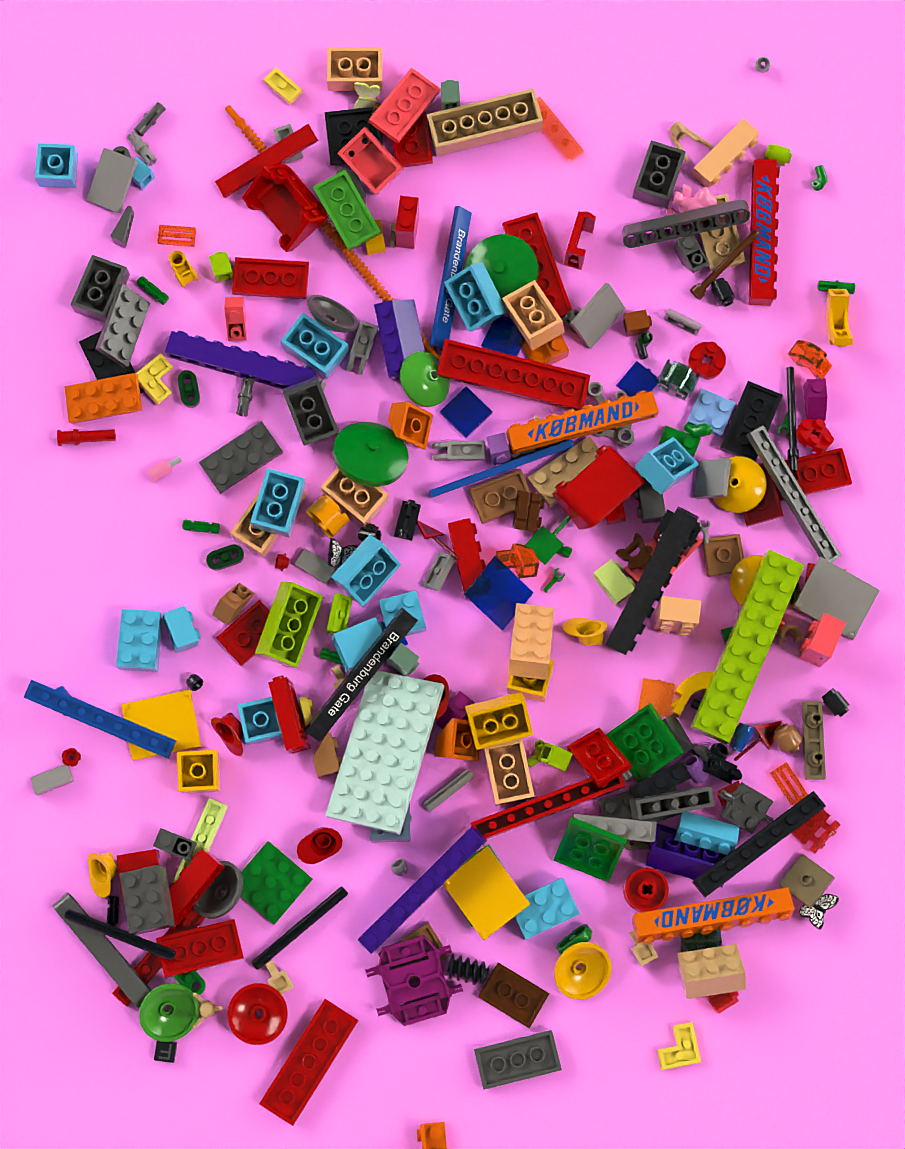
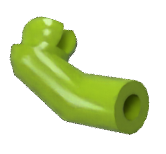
[527,740,545,768]

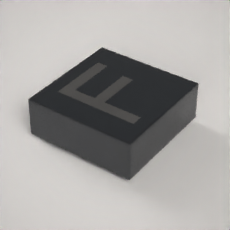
[154,1041,178,1063]

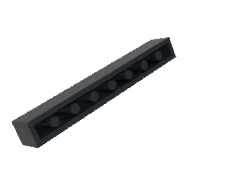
[605,506,700,655]

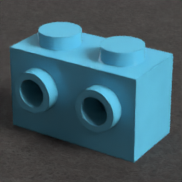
[163,606,201,653]

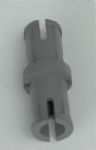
[134,102,166,137]
[236,377,254,417]

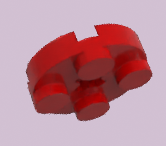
[688,341,726,380]
[796,419,834,453]

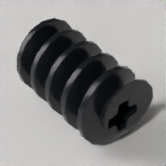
[447,953,490,987]

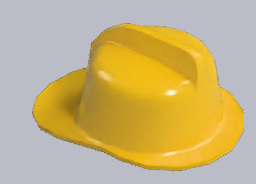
[562,617,608,646]
[87,852,118,898]

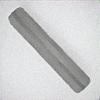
[423,769,474,812]

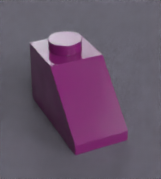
[803,378,828,421]
[436,691,475,729]

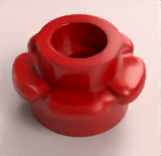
[275,553,289,571]
[62,748,81,767]

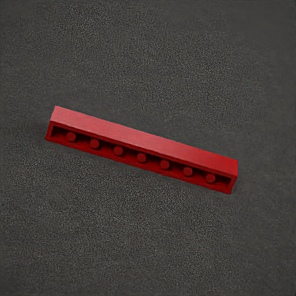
[470,775,626,839]

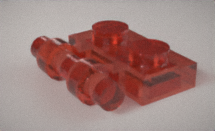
[791,809,841,854]

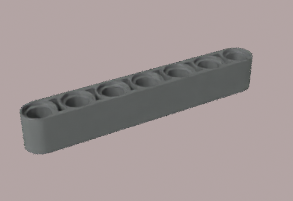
[622,200,750,248]
[52,892,152,1009]

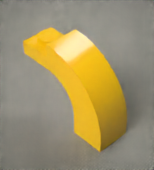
[826,289,853,347]
[670,671,714,718]

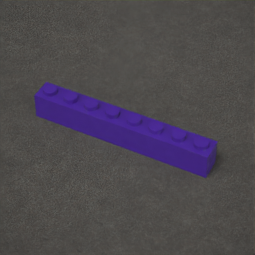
[165,330,316,389]
[357,826,488,954]

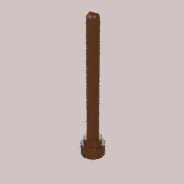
[690,230,759,300]

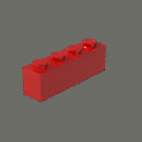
[448,518,491,600]
[169,849,225,929]

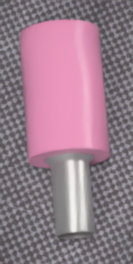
[146,456,183,482]

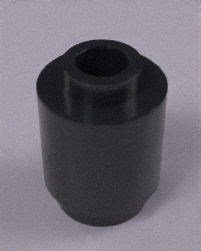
[711,278,735,307]
[821,688,850,717]

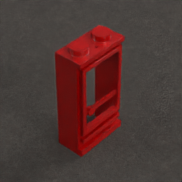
[268,675,311,754]

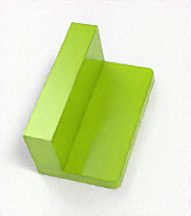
[326,593,353,635]

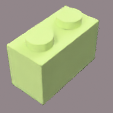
[592,559,635,606]

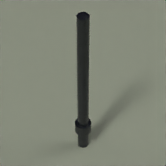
[786,366,799,473]

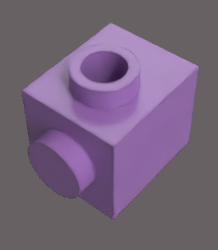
[486,432,512,465]

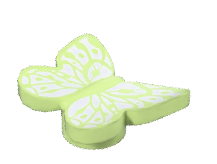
[353,82,380,109]

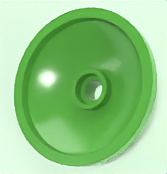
[400,352,450,407]
[139,983,199,1042]

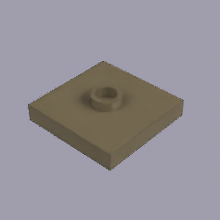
[779,854,835,909]

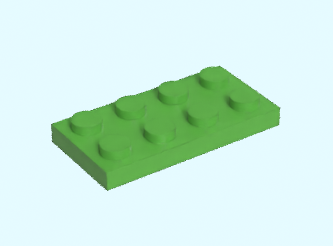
[313,170,381,251]

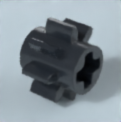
[358,523,382,543]

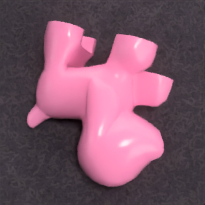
[665,184,717,225]

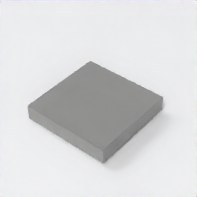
[694,458,731,499]

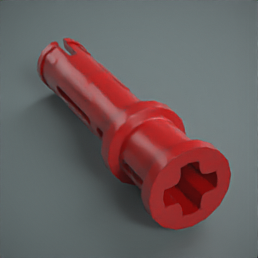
[57,429,116,447]

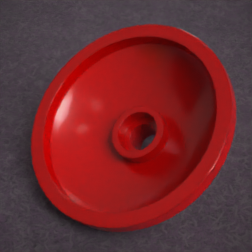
[227,983,288,1045]

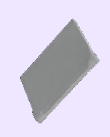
[792,556,880,640]

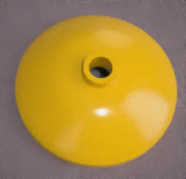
[713,456,767,513]
[730,555,763,606]
[554,942,612,1000]

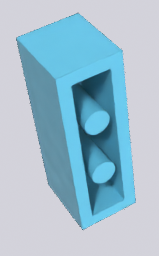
[674,812,740,855]

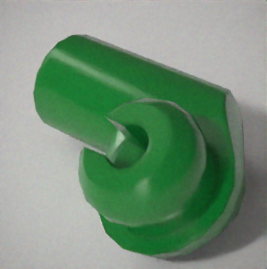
[811,165,828,191]
[684,422,713,438]

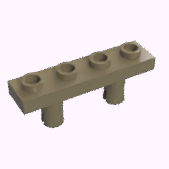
[801,701,826,780]

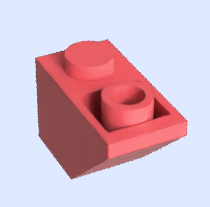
[224,297,247,341]

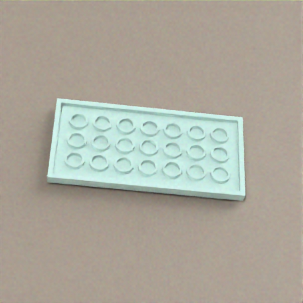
[325,671,445,835]

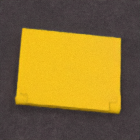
[121,689,201,761]
[443,846,531,941]

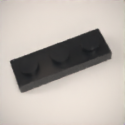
[629,761,691,798]

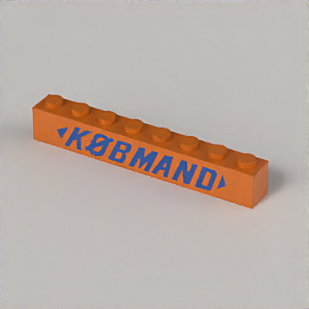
[506,391,659,455]
[632,887,795,945]

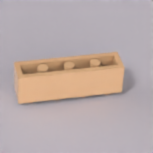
[692,118,759,188]

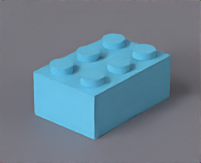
[444,262,508,332]
[280,312,349,380]
[635,437,699,495]
[250,468,306,538]
[331,534,401,607]
[116,609,163,672]
[514,878,580,940]

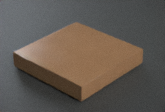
[702,534,744,577]

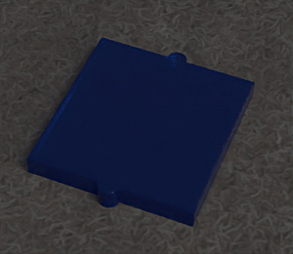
[616,361,661,397]

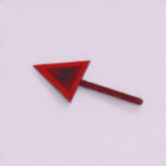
[417,520,459,559]
[734,721,782,761]

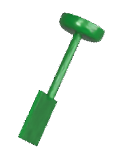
[524,516,571,565]

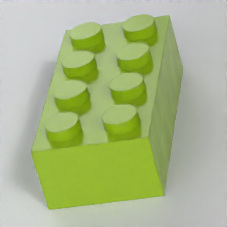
[255,581,323,668]

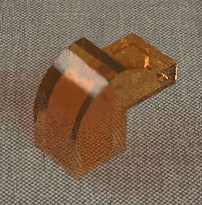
[788,340,832,379]
[494,544,540,579]

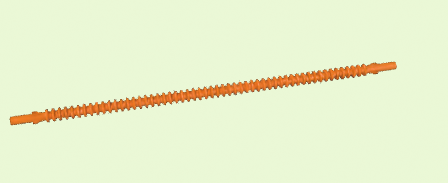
[225,105,440,360]

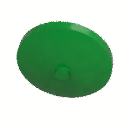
[465,234,539,302]
[332,422,409,487]

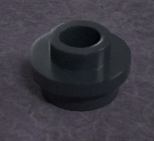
[710,743,729,760]

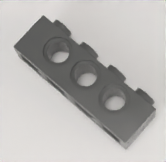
[629,786,715,820]

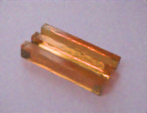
[157,225,197,247]
[770,762,808,806]

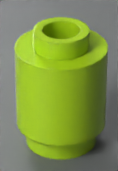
[764,144,793,166]

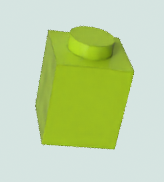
[209,251,233,283]
[537,742,573,772]

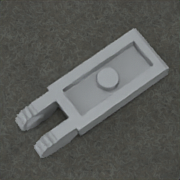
[347,321,379,375]
[432,440,486,461]

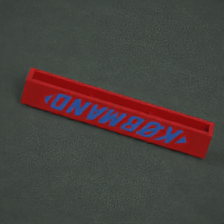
[748,159,780,306]

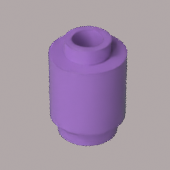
[684,755,710,784]

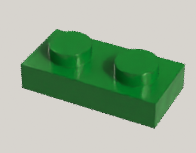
[659,425,701,457]

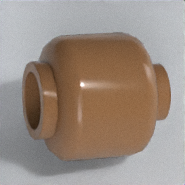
[773,723,802,754]

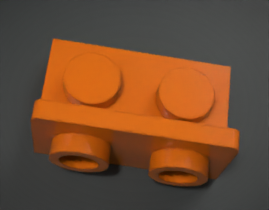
[417,1121,447,1149]

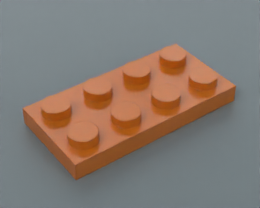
[64,373,143,424]

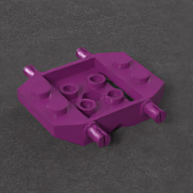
[365,935,463,1026]

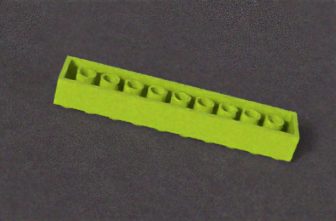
[690,549,805,744]

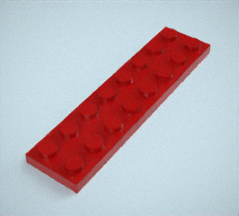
[437,339,591,411]

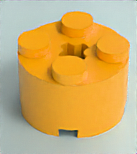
[305,493,350,539]

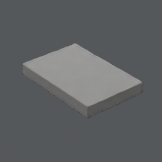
[86,147,138,213]
[570,282,626,349]

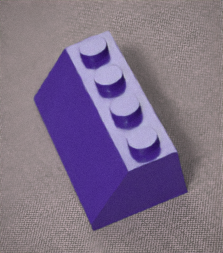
[374,299,425,381]
[646,824,727,888]

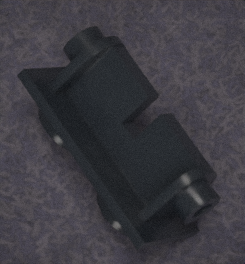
[394,499,421,541]
[703,753,743,784]

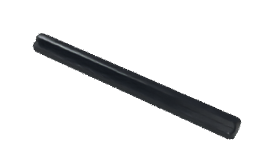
[251,886,348,970]
[64,909,176,961]

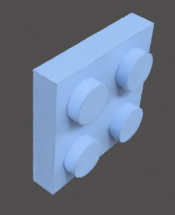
[687,388,736,437]

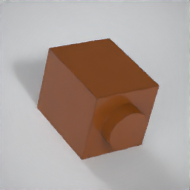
[623,310,652,337]

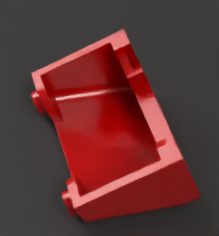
[242,164,328,252]
[552,445,645,529]

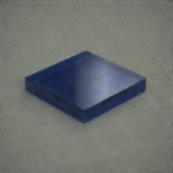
[481,316,525,356]
[440,386,493,439]

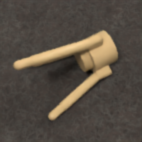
[669,121,713,164]
[192,993,223,1029]

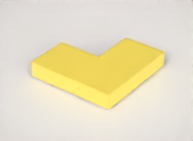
[137,353,173,405]
[657,1022,701,1070]

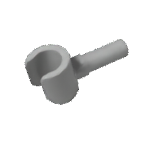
[699,520,711,545]

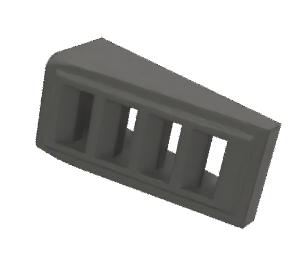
[110,205,134,248]

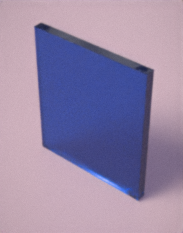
[463,556,534,631]

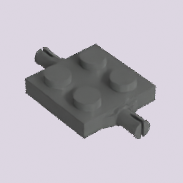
[719,782,774,834]

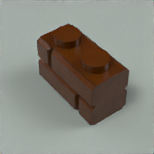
[512,491,545,532]

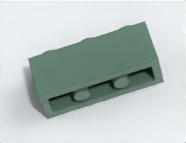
[384,643,420,676]

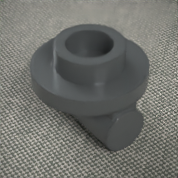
[691,745,710,764]

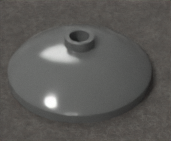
[307,295,358,333]
[193,861,243,919]

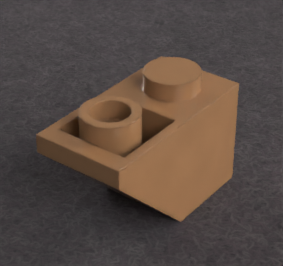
[212,582,254,626]
[313,733,342,778]

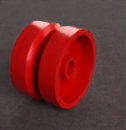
[623,867,669,912]

